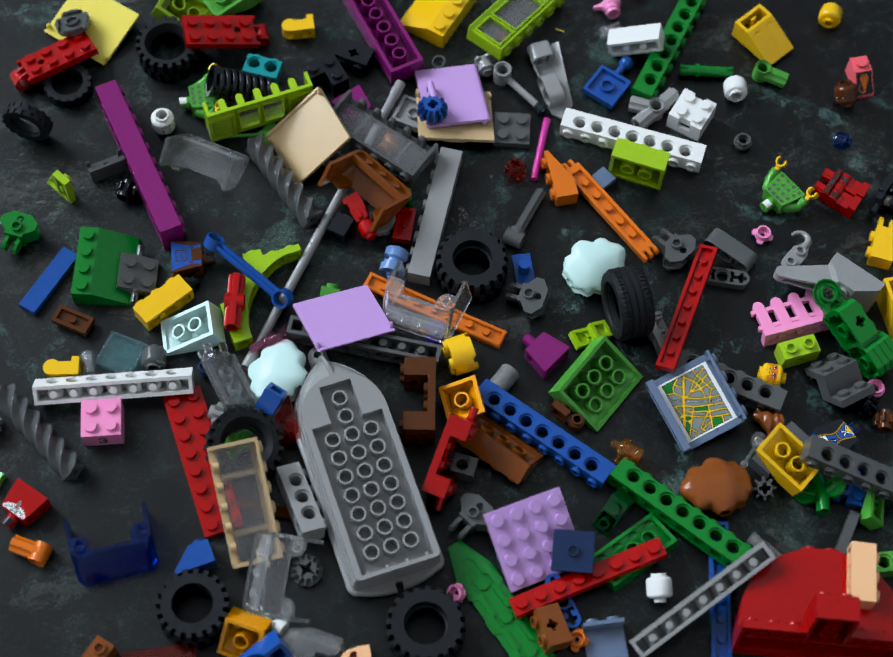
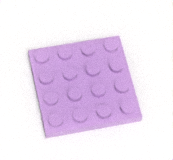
[483,487,574,593]

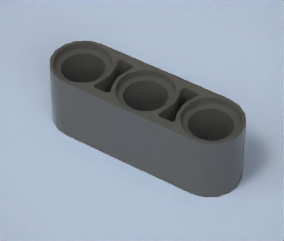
[703,228,758,273]

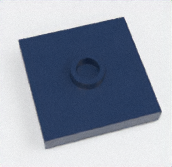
[551,529,596,574]

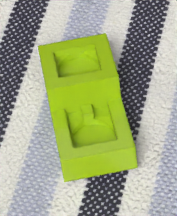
[568,319,613,351]

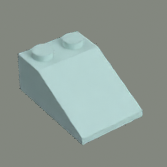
[160,301,226,356]

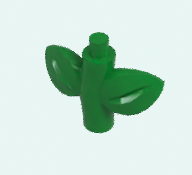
[793,470,847,515]

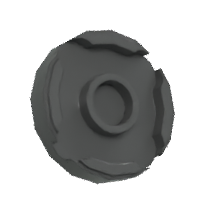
[55,9,91,37]

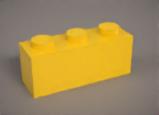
[132,274,194,331]

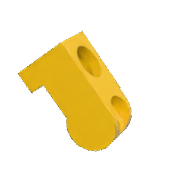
[282,14,315,40]
[43,356,82,378]

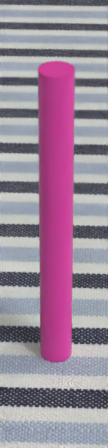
[530,117,551,181]

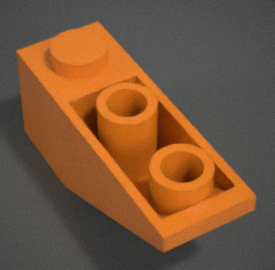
[541,150,579,206]

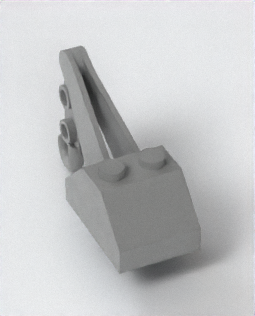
[773,230,885,313]

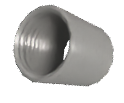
[490,364,519,392]

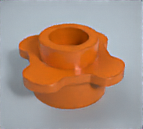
[570,628,590,652]

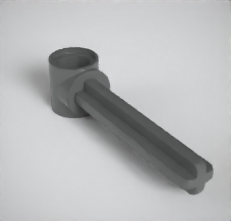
[502,188,546,250]

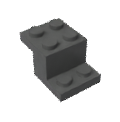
[804,352,876,408]

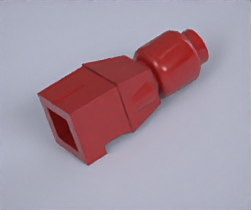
[342,191,378,241]

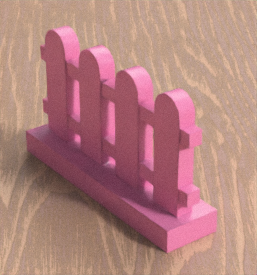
[750,290,829,347]

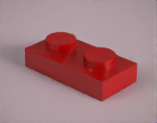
[392,207,416,244]

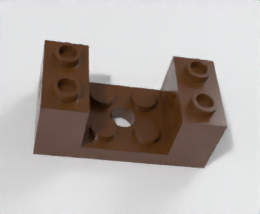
[399,357,436,445]

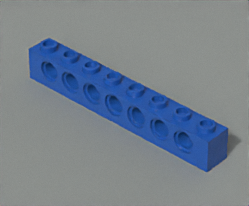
[479,378,616,490]

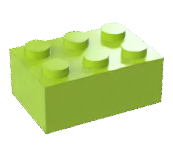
[608,137,671,190]

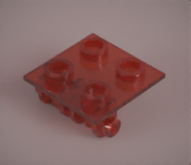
[274,395,299,449]

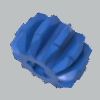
[417,94,448,125]

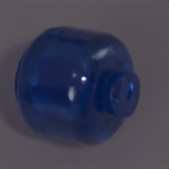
[832,132,852,150]

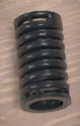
[205,64,272,108]

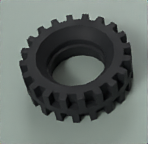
[203,405,284,485]

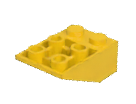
[731,4,794,66]

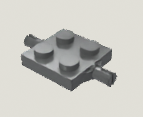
[116,245,159,305]

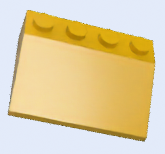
[400,0,477,49]

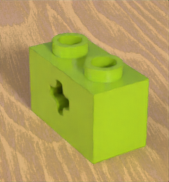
[774,334,821,369]

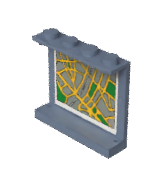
[645,350,748,454]

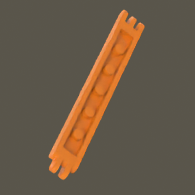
[562,159,660,263]

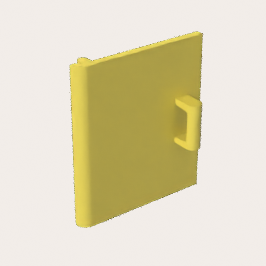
[44,0,140,65]

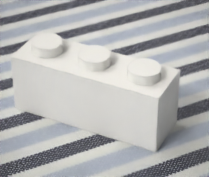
[607,23,665,57]

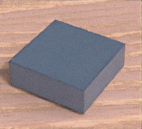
[592,167,616,190]

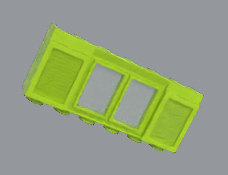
[202,71,313,143]

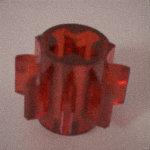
[504,157,527,180]

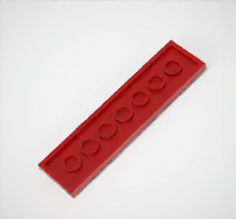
[162,385,245,539]

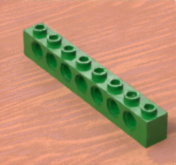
[630,0,707,100]
[607,458,753,568]

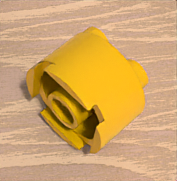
[442,332,479,376]

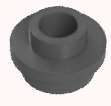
[733,133,752,150]

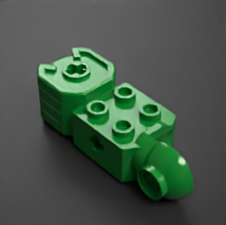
[812,279,893,380]

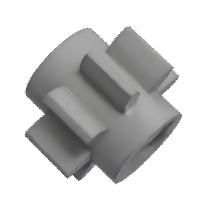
[207,401,228,424]

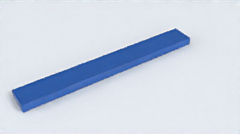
[708,521,732,657]

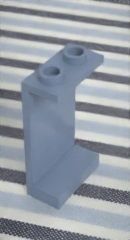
[582,616,629,657]

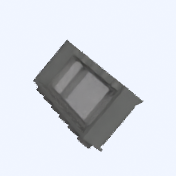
[333,89,439,185]

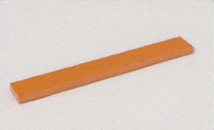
[363,272,507,350]

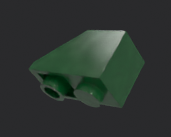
[592,488,636,537]

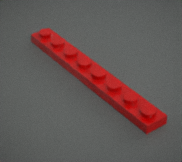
[655,244,718,373]
[508,537,667,620]

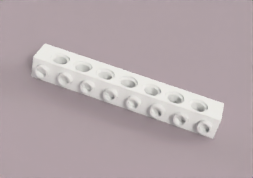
[559,107,707,173]
[32,367,195,406]

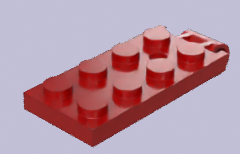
[181,15,270,49]
[10,31,99,91]

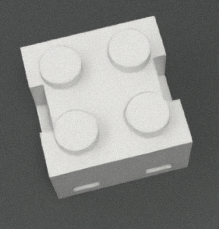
[666,88,717,142]

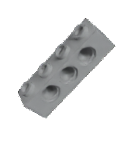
[275,462,328,544]

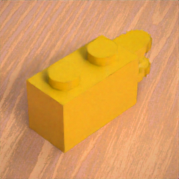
[865,217,893,270]

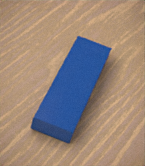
[19,246,76,315]

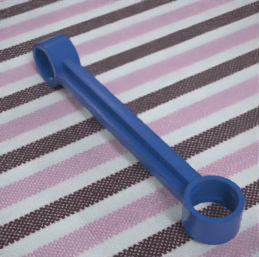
[203,232,294,309]

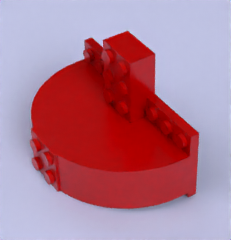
[731,546,893,657]

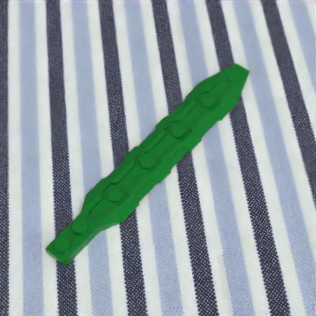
[447,540,556,657]

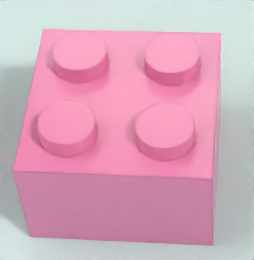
[81,398,124,446]

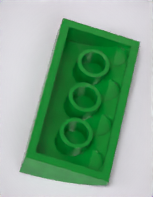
[593,512,678,594]

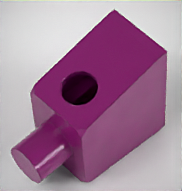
[521,332,570,379]

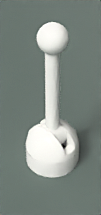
[243,603,289,637]

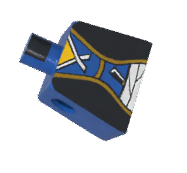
[811,419,861,450]

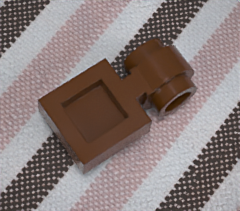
[550,399,585,431]

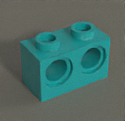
[242,53,284,86]

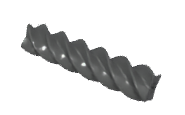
[245,133,323,230]
[0,383,87,482]

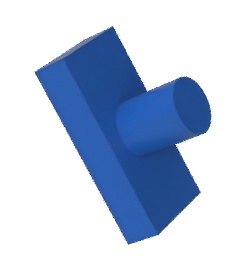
[511,253,535,285]

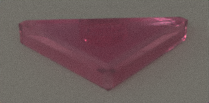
[249,325,288,353]

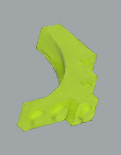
[220,244,302,351]

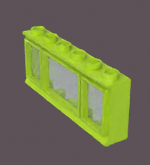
[467,0,565,61]

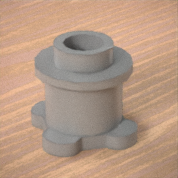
[474,53,494,77]

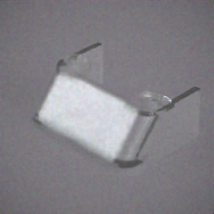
[158,134,250,191]
[382,260,472,342]
[242,530,324,624]

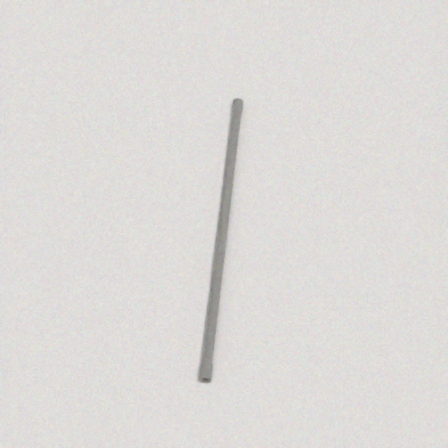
[241,80,406,371]

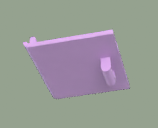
[414,64,492,128]
[293,285,395,352]

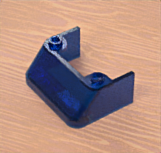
[63,501,159,587]

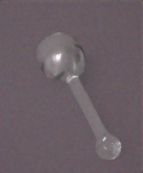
[740,432,767,468]

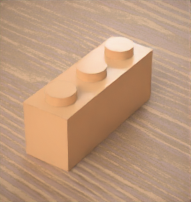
[846,541,880,610]

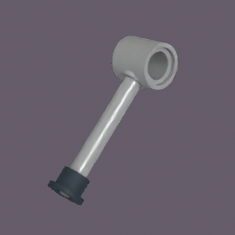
[493,61,549,116]

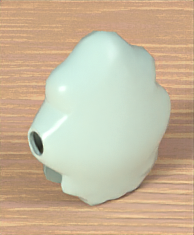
[562,238,626,297]
[248,339,308,408]

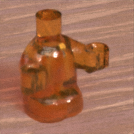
[610,438,645,465]

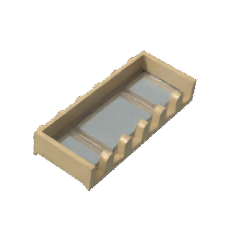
[206,437,285,569]

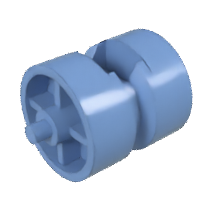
[378,245,409,281]

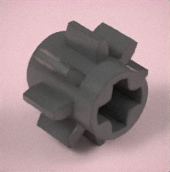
[753,476,777,501]

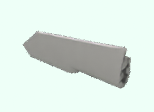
[526,40,573,119]

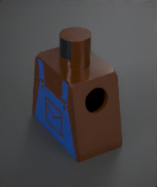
[171,240,215,279]

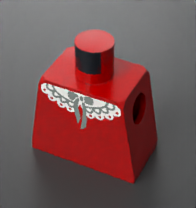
[1,478,52,530]

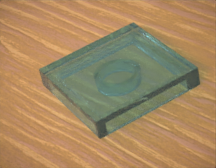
[94,330,147,373]

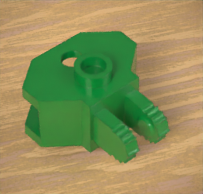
[0,210,41,255]

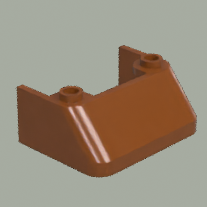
[317,149,412,232]

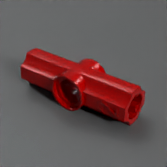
[223,272,246,332]

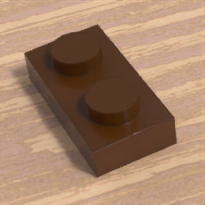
[51,304,95,337]

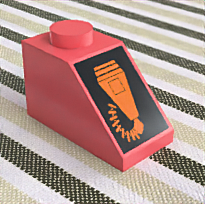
[845,55,874,99]

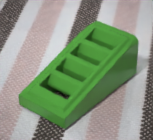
[859,492,884,530]

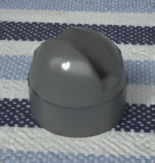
[432,55,446,69]

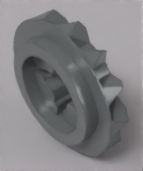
[290,554,323,587]

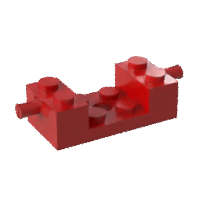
[421,406,479,511]

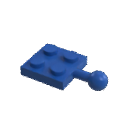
[582,56,633,110]

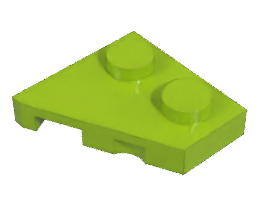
[47,170,77,204]

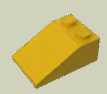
[755,422,819,496]

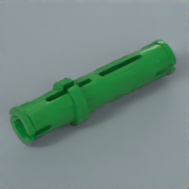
[679,63,733,78]

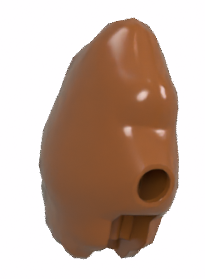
[679,457,753,517]

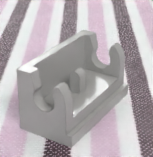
[648,311,668,355]

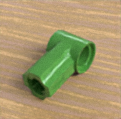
[751,60,789,88]

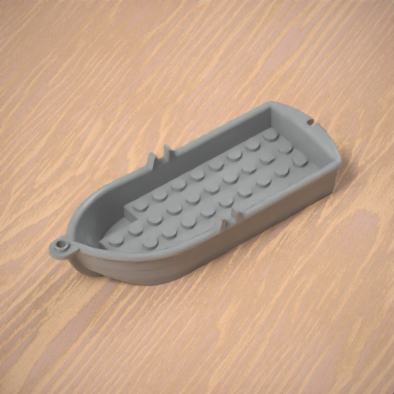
[293,347,444,597]

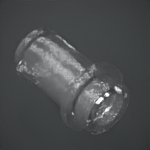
[598,22,622,39]
[80,350,95,375]

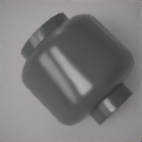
[141,344,167,371]

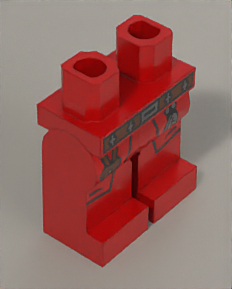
[813,168,871,219]

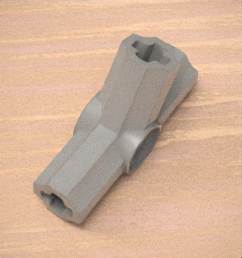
[628,87,680,129]

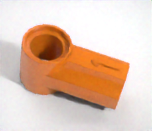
[8,535,53,567]

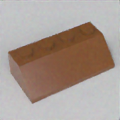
[454,413,544,485]

